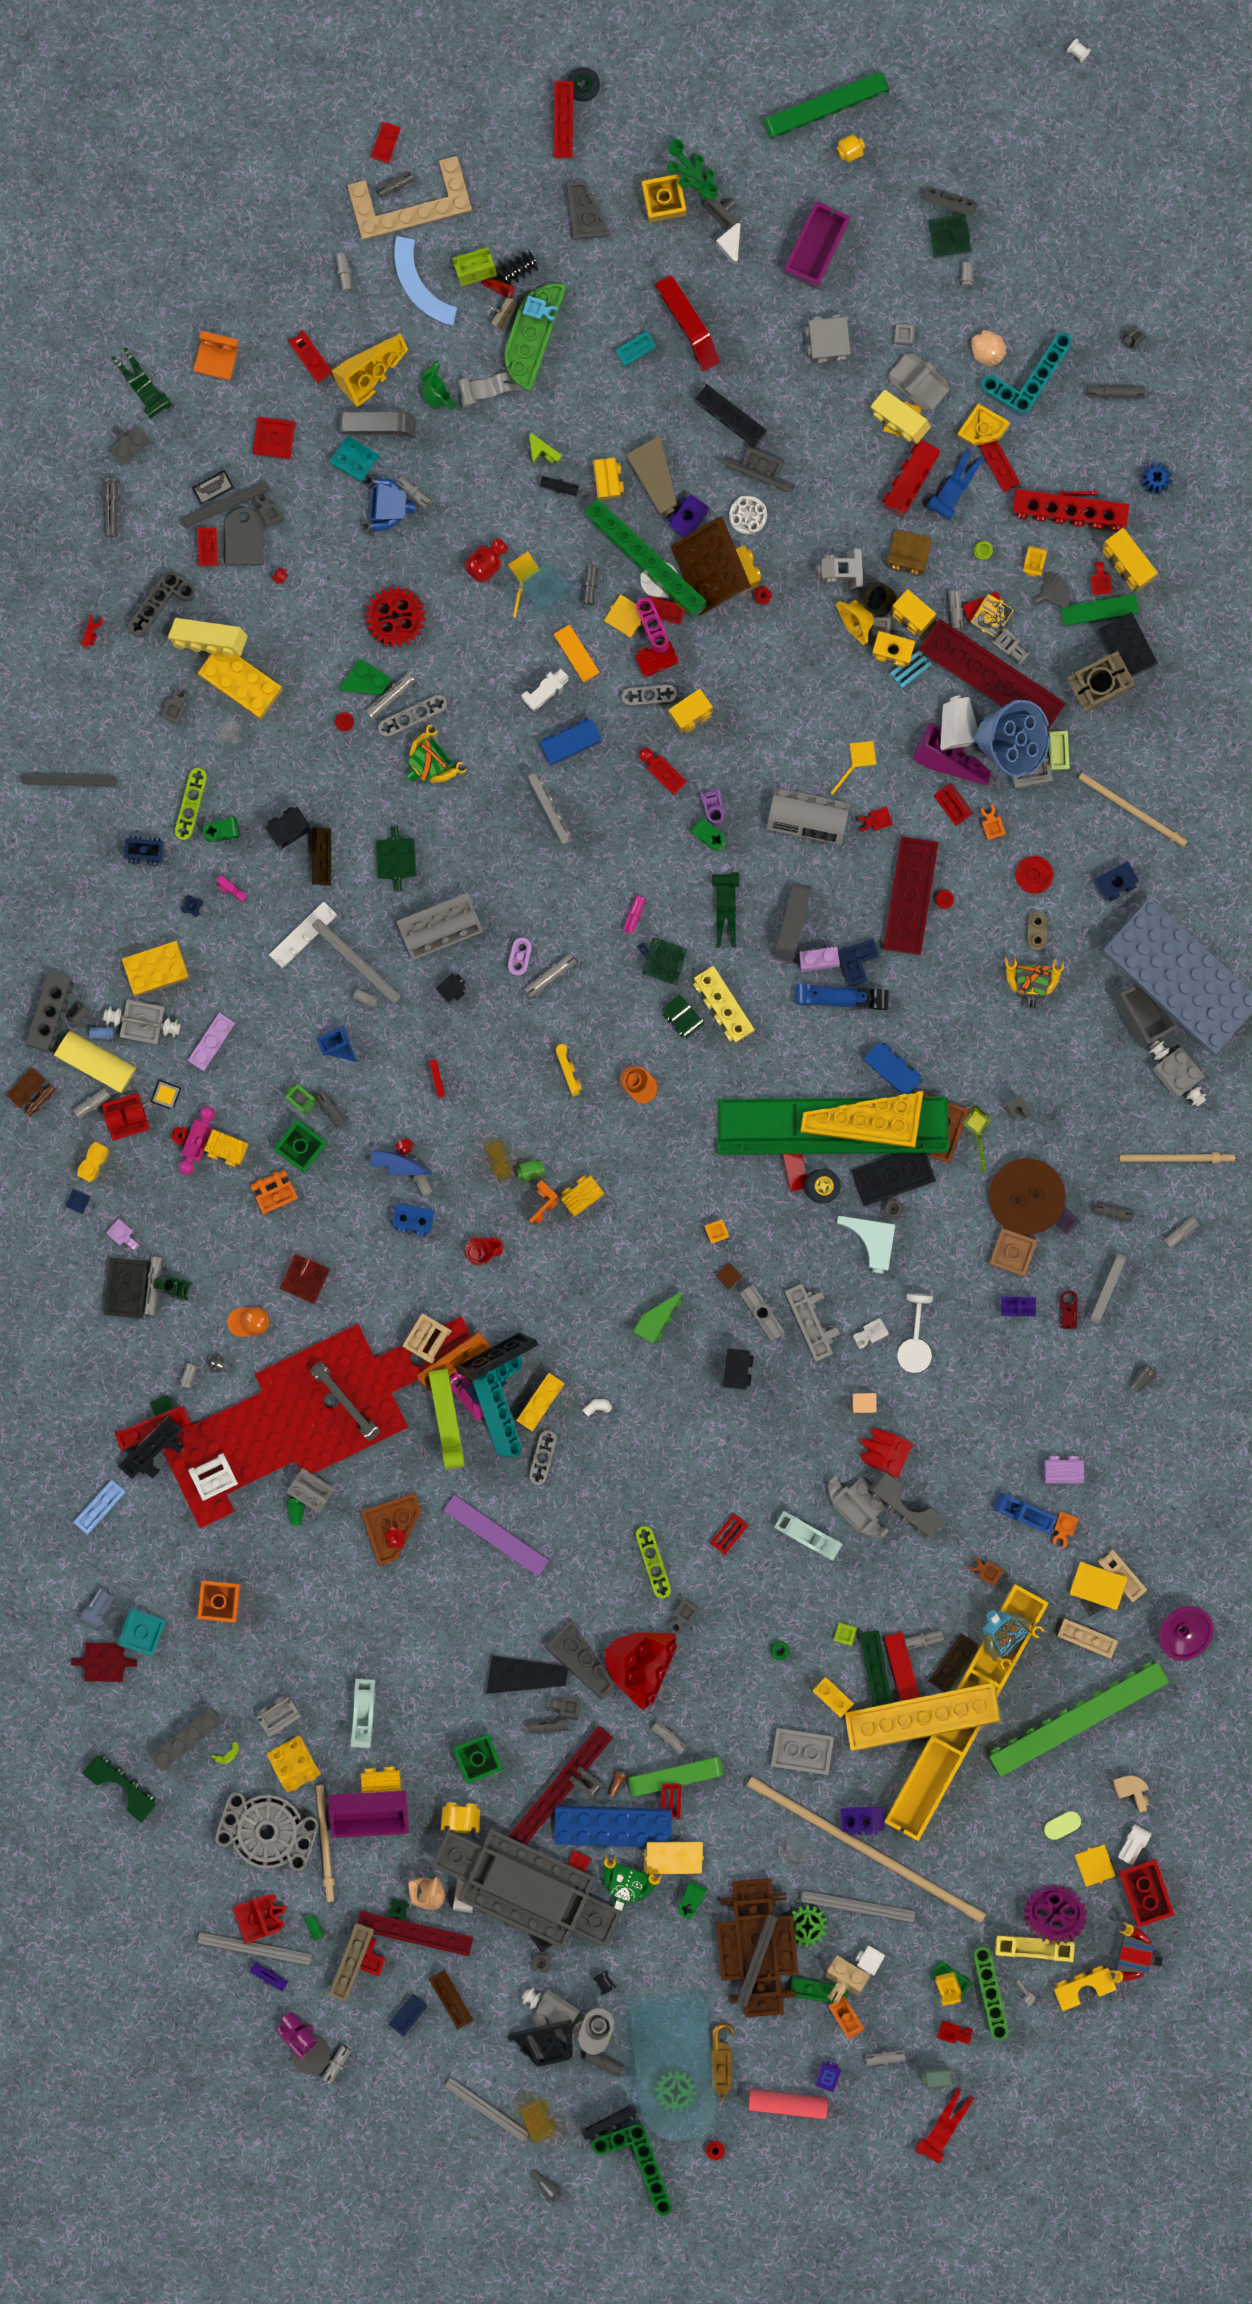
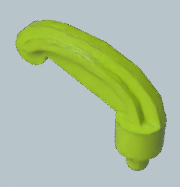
[211,1742,239,1764]

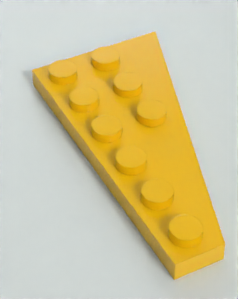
[801,1091,924,1148]

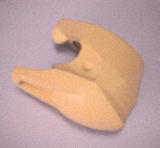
[409,1877,446,1910]

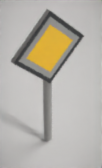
[143,1079,181,1109]

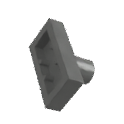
[702,198,738,231]

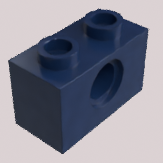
[1093,861,1139,902]

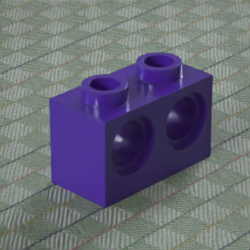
[841,1807,884,1835]

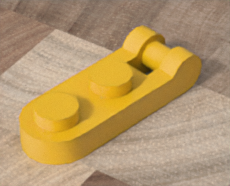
[556,1044,582,1097]

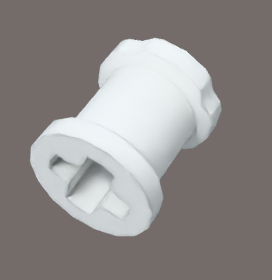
[1066,38,1091,63]

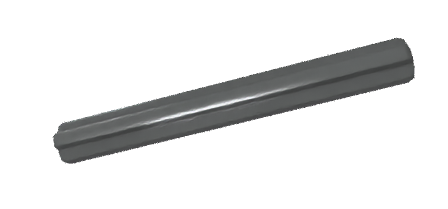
[181,481,270,528]
[21,773,116,786]
[737,1914,778,2008]

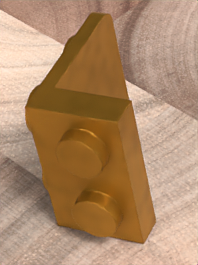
[887,530,932,576]

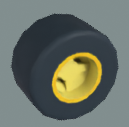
[804,1169,841,1203]

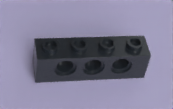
[695,384,767,448]

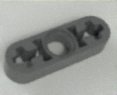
[922,187,977,215]

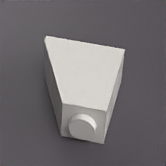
[941,695,978,750]

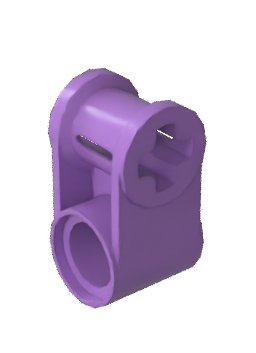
[700,788,724,826]

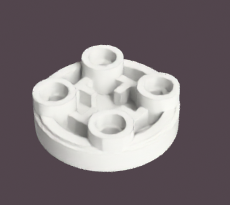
[729,496,767,535]

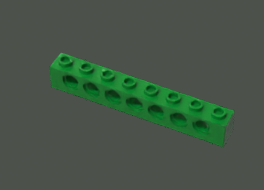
[584,498,707,620]

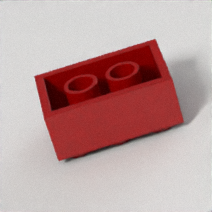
[1118,1859,1175,1928]

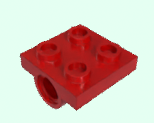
[102,1093,150,1141]

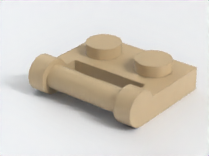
[403,1313,452,1364]

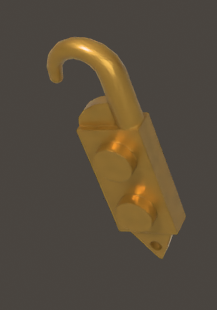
[711,2022,735,2101]

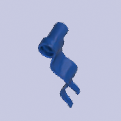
[926,449,985,521]

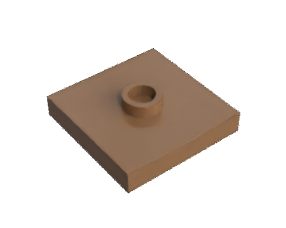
[989,1228,1038,1277]

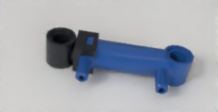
[795,984,889,1010]

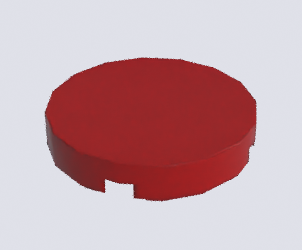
[1015,856,1053,894]

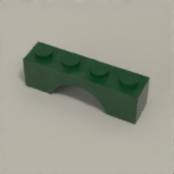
[82,1755,157,1823]

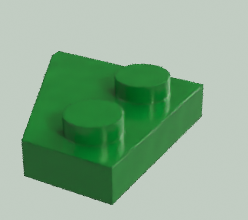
[340,658,392,695]

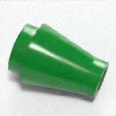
[286,1497,305,1525]

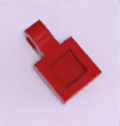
[1091,561,1112,596]
[81,615,103,649]
[937,2020,973,2044]

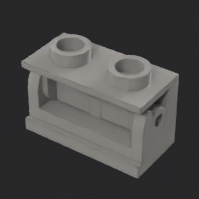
[1012,758,1053,790]
[287,1468,335,1513]
[257,1696,302,1737]

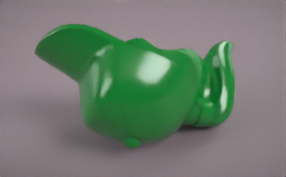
[421,360,456,410]

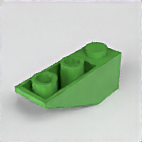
[633,1292,684,1344]

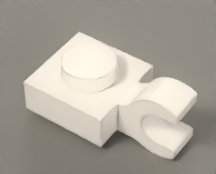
[853,1318,889,1349]

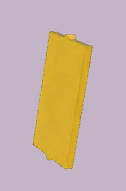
[644,1841,704,1874]

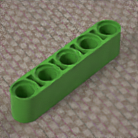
[628,1756,724,1797]
[973,1946,1008,2041]

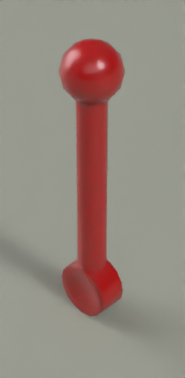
[1058,490,1098,496]

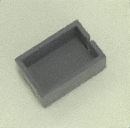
[1113,985,1179,1049]

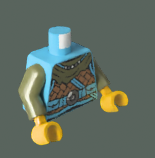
[982,1610,1044,1671]

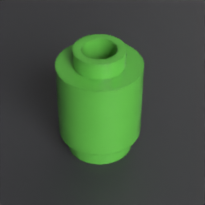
[516,1159,546,1183]

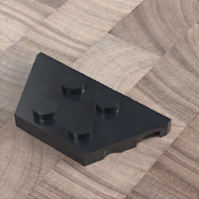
[507,2019,572,2067]

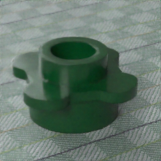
[388,1899,409,1920]

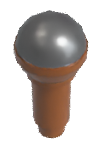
[608,1768,627,1797]

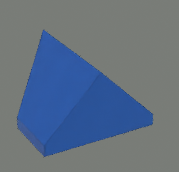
[317,1026,357,1062]

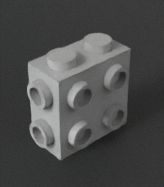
[805,315,851,364]

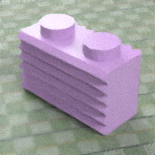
[799,946,840,972]
[1044,1456,1084,1484]

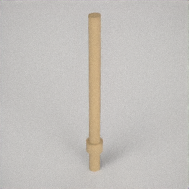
[1120,1152,1235,1164]
[316,1785,335,1902]

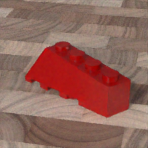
[882,439,941,519]

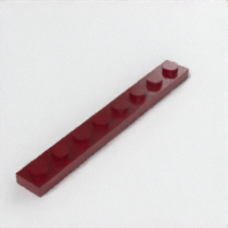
[508,1725,613,1845]

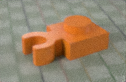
[981,805,1006,841]
[1052,1512,1079,1548]

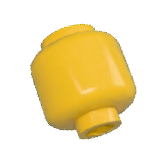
[836,135,866,163]

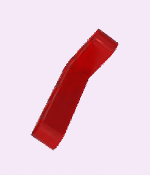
[654,275,720,372]

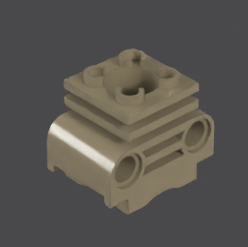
[1067,651,1136,713]

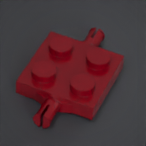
[71,1642,138,1682]

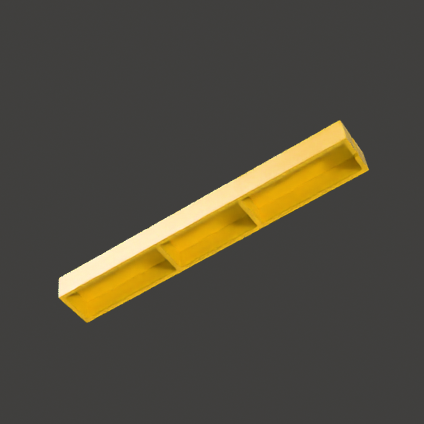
[884,1584,1049,1841]

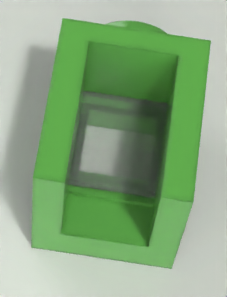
[285,1083,317,1115]

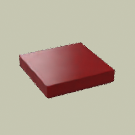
[252,417,296,460]

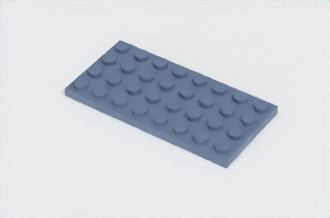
[1101,897,1252,1056]

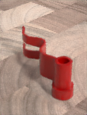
[914,2088,974,2164]

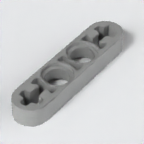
[378,695,447,738]
[1089,1252,1127,1325]

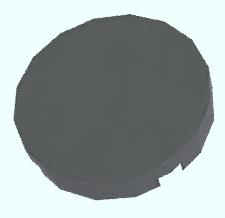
[292,2035,331,2074]

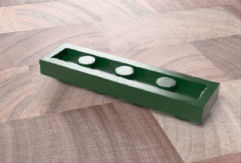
[859,1630,892,1707]

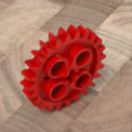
[364,586,426,649]

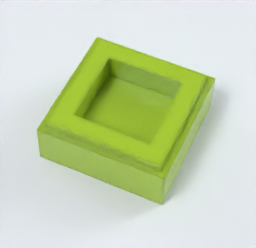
[833,1622,857,1646]

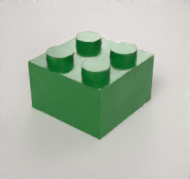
[273,1120,328,1174]
[453,1733,503,1784]

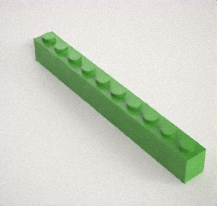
[988,1661,1169,1777]

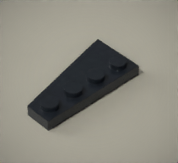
[486,1655,568,1694]

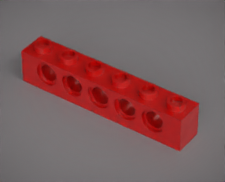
[1012,489,1129,532]

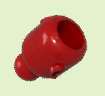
[464,538,508,583]

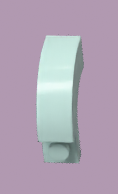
[774,1511,842,1561]
[351,1679,375,1748]

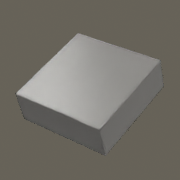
[894,323,915,345]
[871,617,891,637]

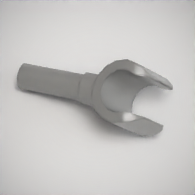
[1015,1980,1036,2006]

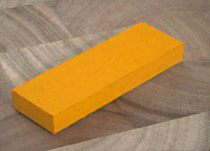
[553,624,600,683]

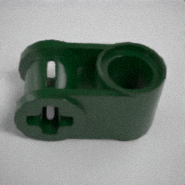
[153,1275,193,1301]

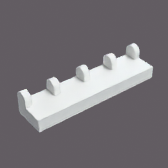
[269,902,337,969]

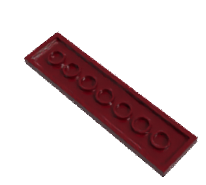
[918,619,1066,731]

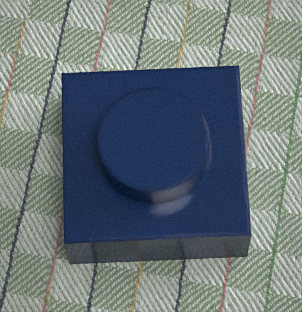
[65,1189,91,1214]

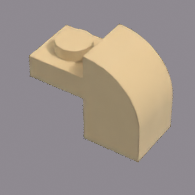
[1112,1775,1149,1813]

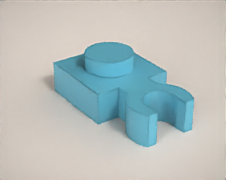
[522,296,558,322]

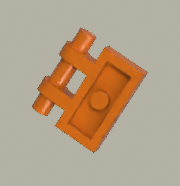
[250,1169,298,1215]

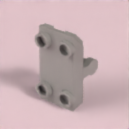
[888,354,950,411]

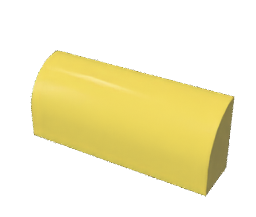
[54,1030,137,1094]

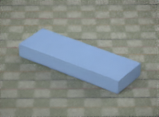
[73,1479,126,1535]

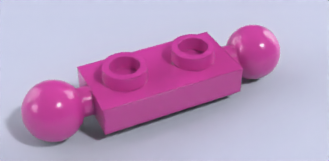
[179,1106,215,1175]

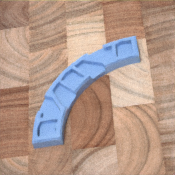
[394,236,457,327]

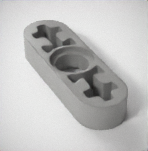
[622,685,677,706]
[529,1430,557,1485]

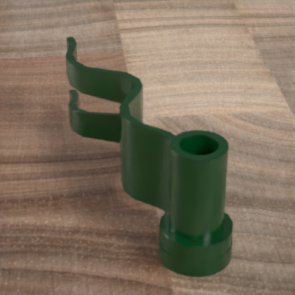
[111,347,173,419]
[712,872,739,948]

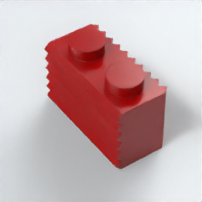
[635,640,679,678]

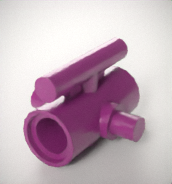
[276,2012,317,2060]

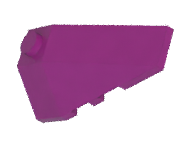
[912,722,991,785]

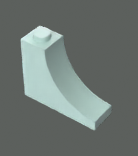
[837,1216,895,1274]

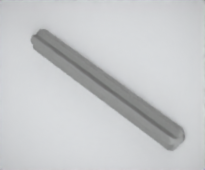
[445,2078,529,2141]

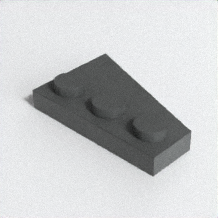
[566,181,612,240]

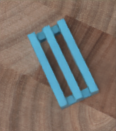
[890,651,932,689]

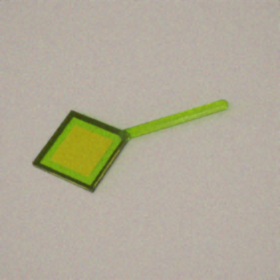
[962,1105,992,1173]

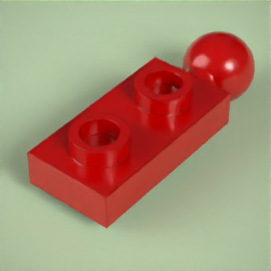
[639,748,687,796]

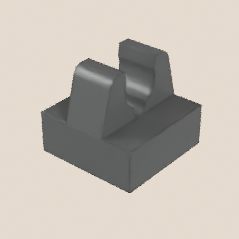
[65,1002,92,1028]

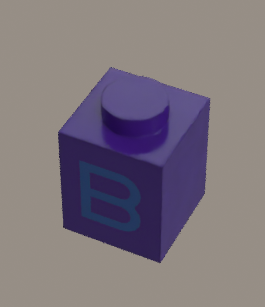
[815,2061,841,2093]

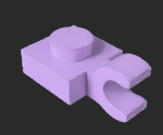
[106,1219,139,1251]

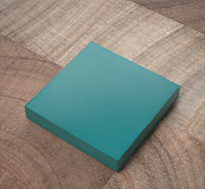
[117,1608,166,1656]

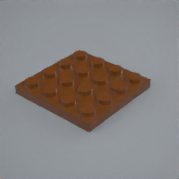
[671,516,751,616]

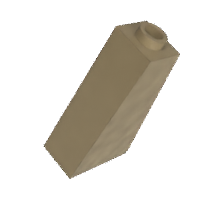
[626,436,677,517]

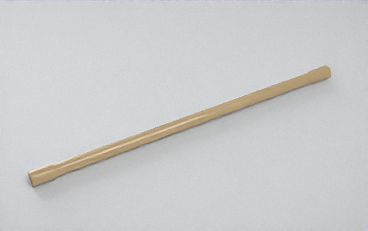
[746,1776,986,1923]

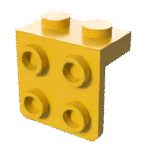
[267,1736,321,1793]

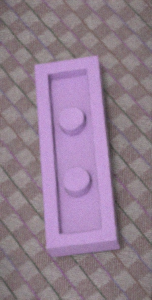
[188,1013,236,1071]

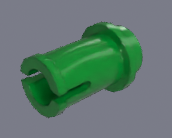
[304,1915,325,1941]

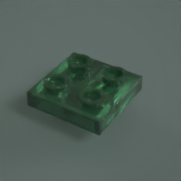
[928,214,972,258]
[642,937,687,986]

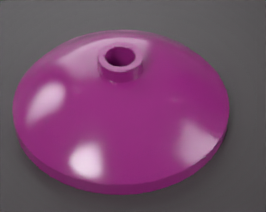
[1159,1606,1214,1661]

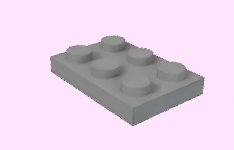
[771,1728,834,1775]

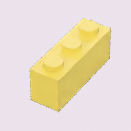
[870,390,931,444]

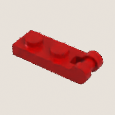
[287,330,332,384]

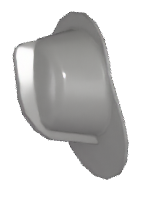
[578,2008,614,2055]

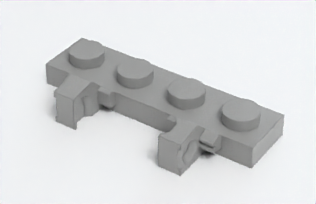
[528,773,571,846]
[785,1284,840,1362]

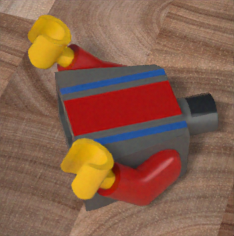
[1110,1922,1163,1983]

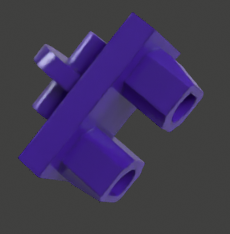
[1001,1297,1036,1317]

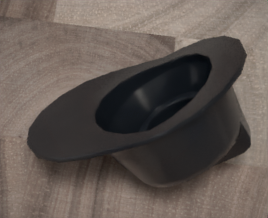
[857,582,896,616]

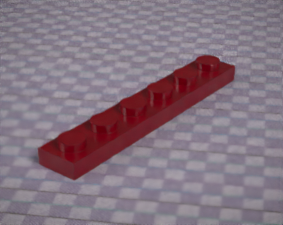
[358,1911,474,1956]

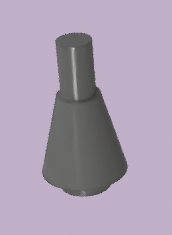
[530,2170,562,2202]

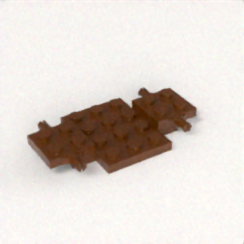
[716,1878,799,2018]

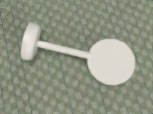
[897,1293,933,1373]

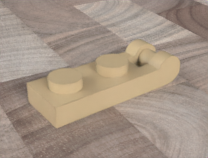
[1097,1549,1147,1603]

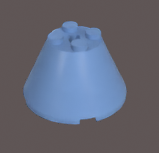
[974,700,1050,777]

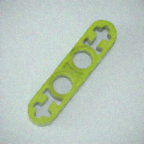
[175,768,207,841]
[636,1526,671,1599]

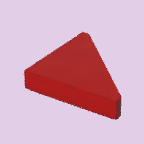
[481,278,515,299]

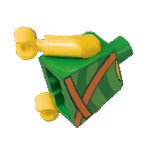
[406,725,467,783]

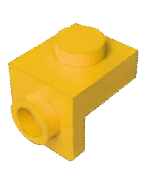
[1023,545,1048,577]
[935,1972,961,2006]

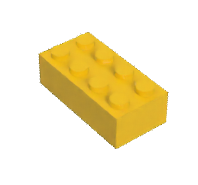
[197,653,283,720]

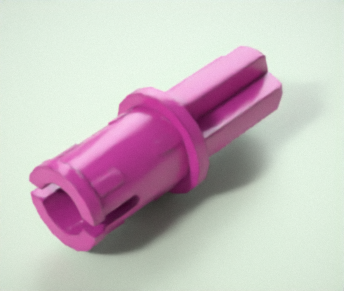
[623,895,646,934]

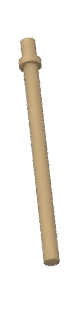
[1078,773,1187,847]

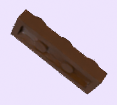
[429,1970,474,2029]

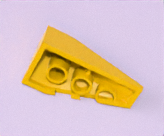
[331,334,408,407]

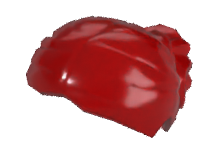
[465,1237,504,1266]

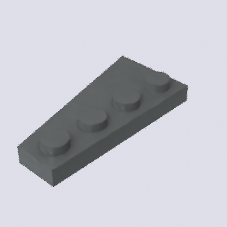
[545,1619,615,1700]

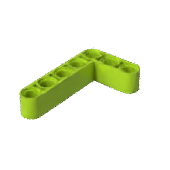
[429,1368,465,1470]

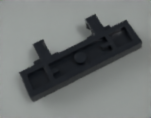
[118,1415,185,1479]

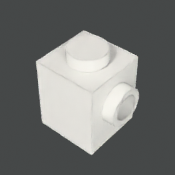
[855,1945,885,1976]

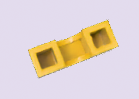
[516,1373,565,1432]
[1053,1965,1117,2011]

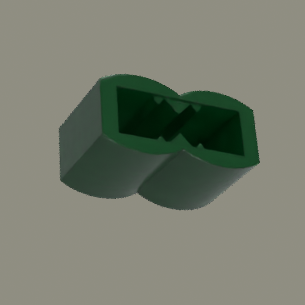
[662,994,705,1039]

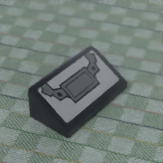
[192,470,234,506]

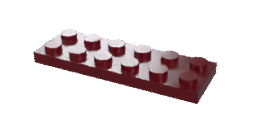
[883,836,939,956]

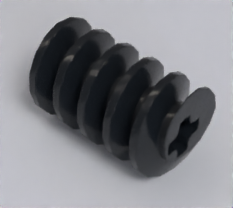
[496,249,539,286]

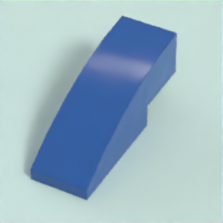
[371,1151,432,1175]
[993,1493,1058,1535]

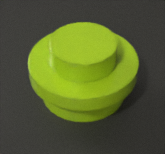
[974,541,993,560]

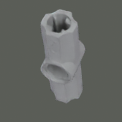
[740,1285,785,1342]

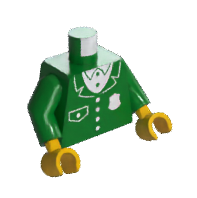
[603,1855,662,1911]

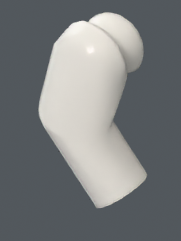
[582,1399,612,1417]

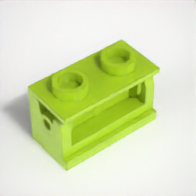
[452,247,497,287]

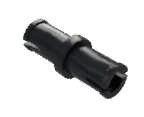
[540,476,579,497]

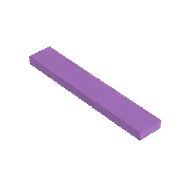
[443,1495,549,1576]

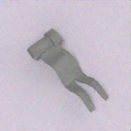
[458,372,522,408]

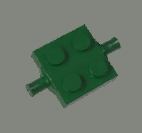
[376,826,417,891]

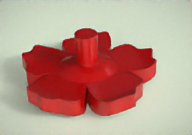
[385,1525,406,1549]

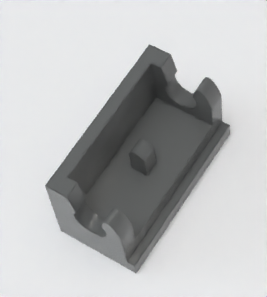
[1002,1094,1031,1121]

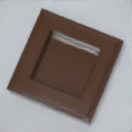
[715,1263,742,1290]

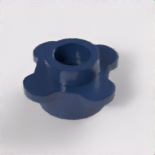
[182,895,203,917]

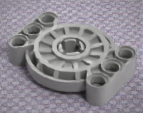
[215,1792,319,1871]

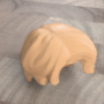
[971,330,1007,367]

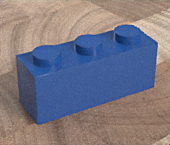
[540,718,602,766]
[863,1042,922,1095]

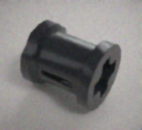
[592,1970,617,1995]

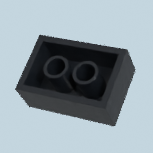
[1096,612,1158,678]

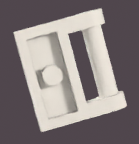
[189,1453,238,1501]

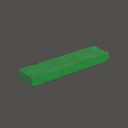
[1060,594,1139,626]

